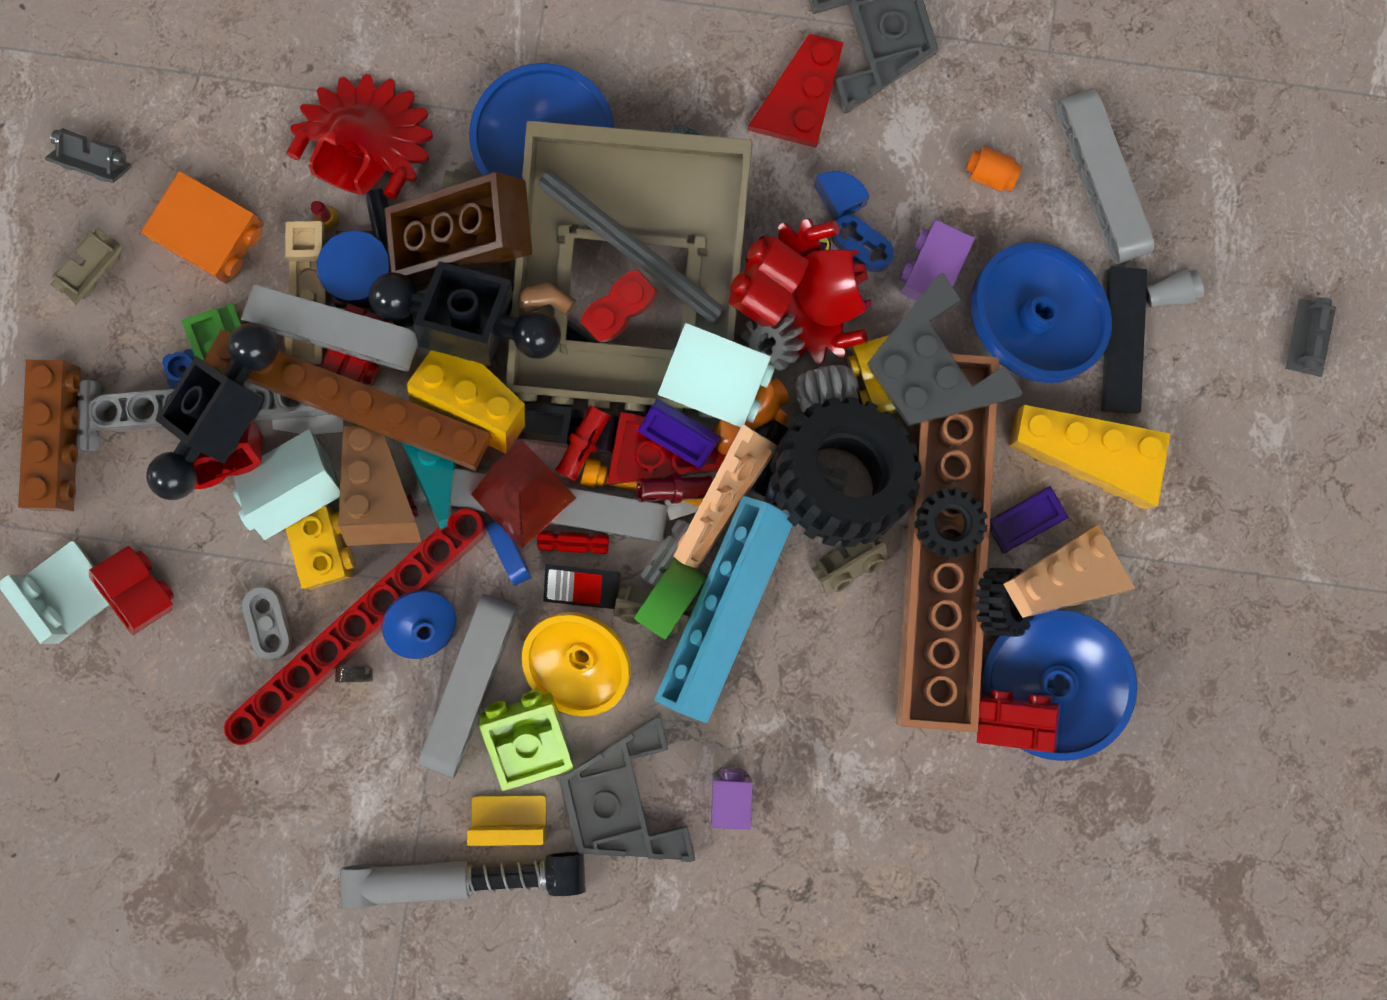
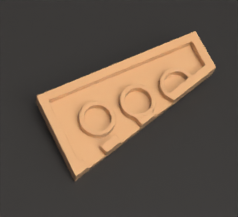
[673,424,778,569]
[1003,524,1135,618]

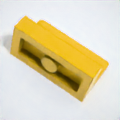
[467,795,547,846]

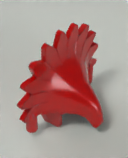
[286,74,433,200]
[745,218,872,364]

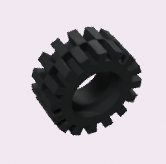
[914,488,988,558]
[975,568,1034,637]

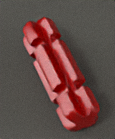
[537,530,609,554]

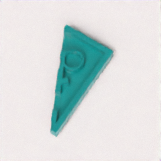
[400,441,456,529]

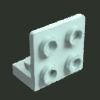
[0,541,109,644]

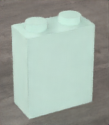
[658,323,775,427]
[232,429,340,540]

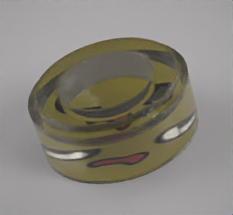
[335,666,373,683]

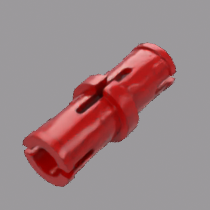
[555,405,611,481]

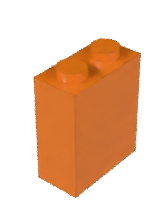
[140,171,264,284]

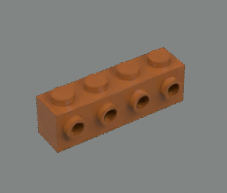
[18,359,81,511]

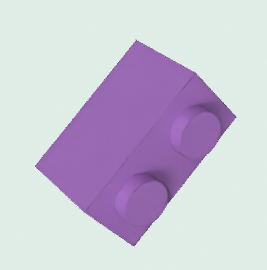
[899,220,975,301]
[711,768,752,830]

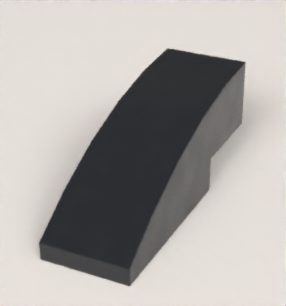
[516,402,619,454]

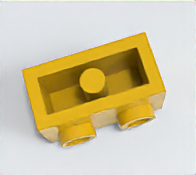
[285,505,355,590]

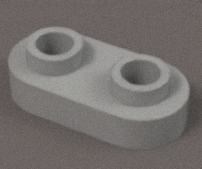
[242,587,293,660]

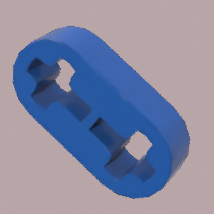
[831,215,894,272]
[485,515,531,586]

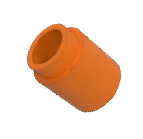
[965,145,1023,192]

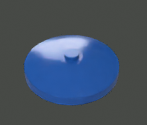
[469,63,615,179]
[971,242,1112,383]
[983,609,1138,761]

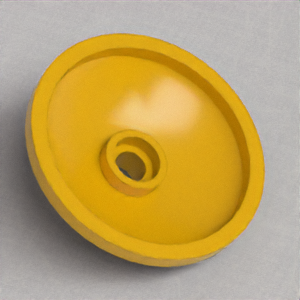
[522,612,631,716]

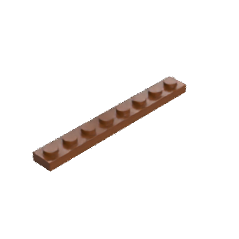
[204,329,491,471]

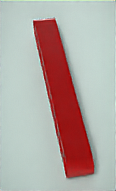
[224,508,487,745]

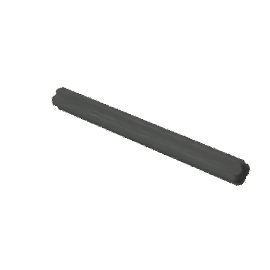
[538,170,724,323]

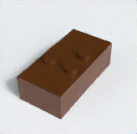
[385,172,532,286]

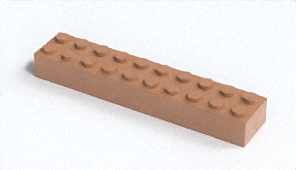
[896,354,999,732]

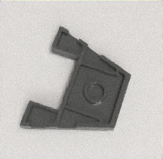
[809,0,938,114]
[867,272,1024,427]
[560,716,695,862]

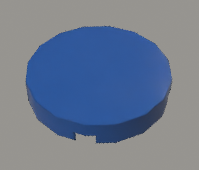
[317,230,390,304]

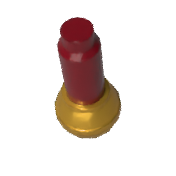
[311,201,339,231]

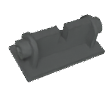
[45,128,132,183]
[1285,297,1336,377]

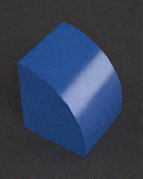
[814,171,870,220]

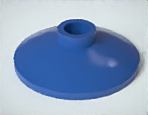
[382,590,456,659]

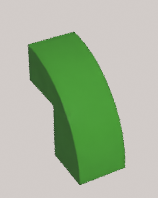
[634,558,708,640]

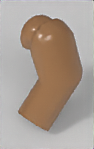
[518,282,576,315]

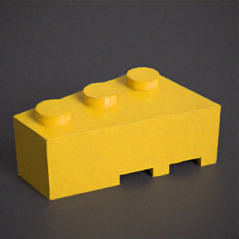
[407,350,525,454]

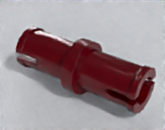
[636,474,713,504]

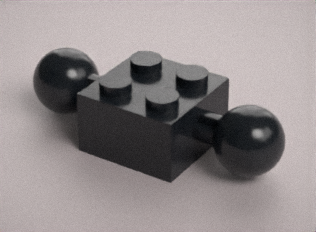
[369,261,561,366]
[146,322,278,500]

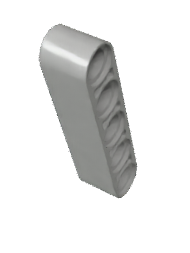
[1056,88,1154,264]
[241,285,418,372]
[418,594,518,778]

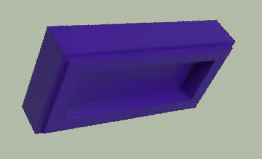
[637,398,720,469]
[990,486,1069,554]

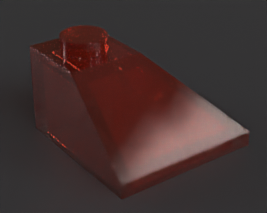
[471,439,576,549]

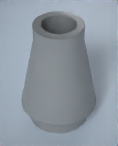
[1146,268,1204,308]

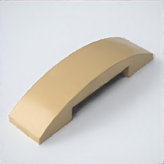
[285,221,329,366]

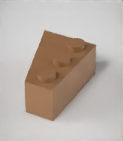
[338,425,422,546]

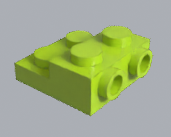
[479,690,574,791]

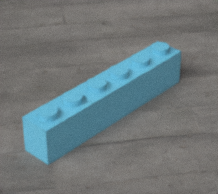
[654,495,792,723]

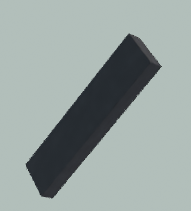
[1101,267,1147,414]

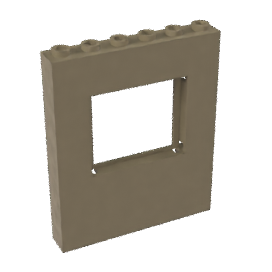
[506,121,753,418]

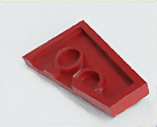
[748,34,844,148]
[606,412,725,486]

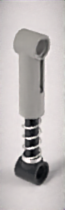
[340,851,586,909]

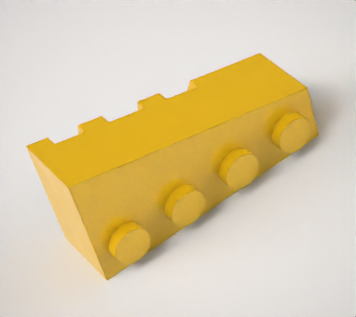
[1009,405,1171,510]

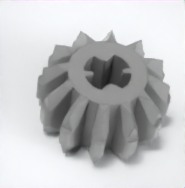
[741,315,805,371]
[795,365,859,412]

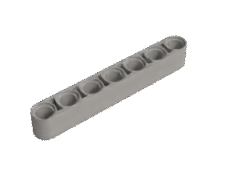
[88,383,331,432]
[413,469,668,543]

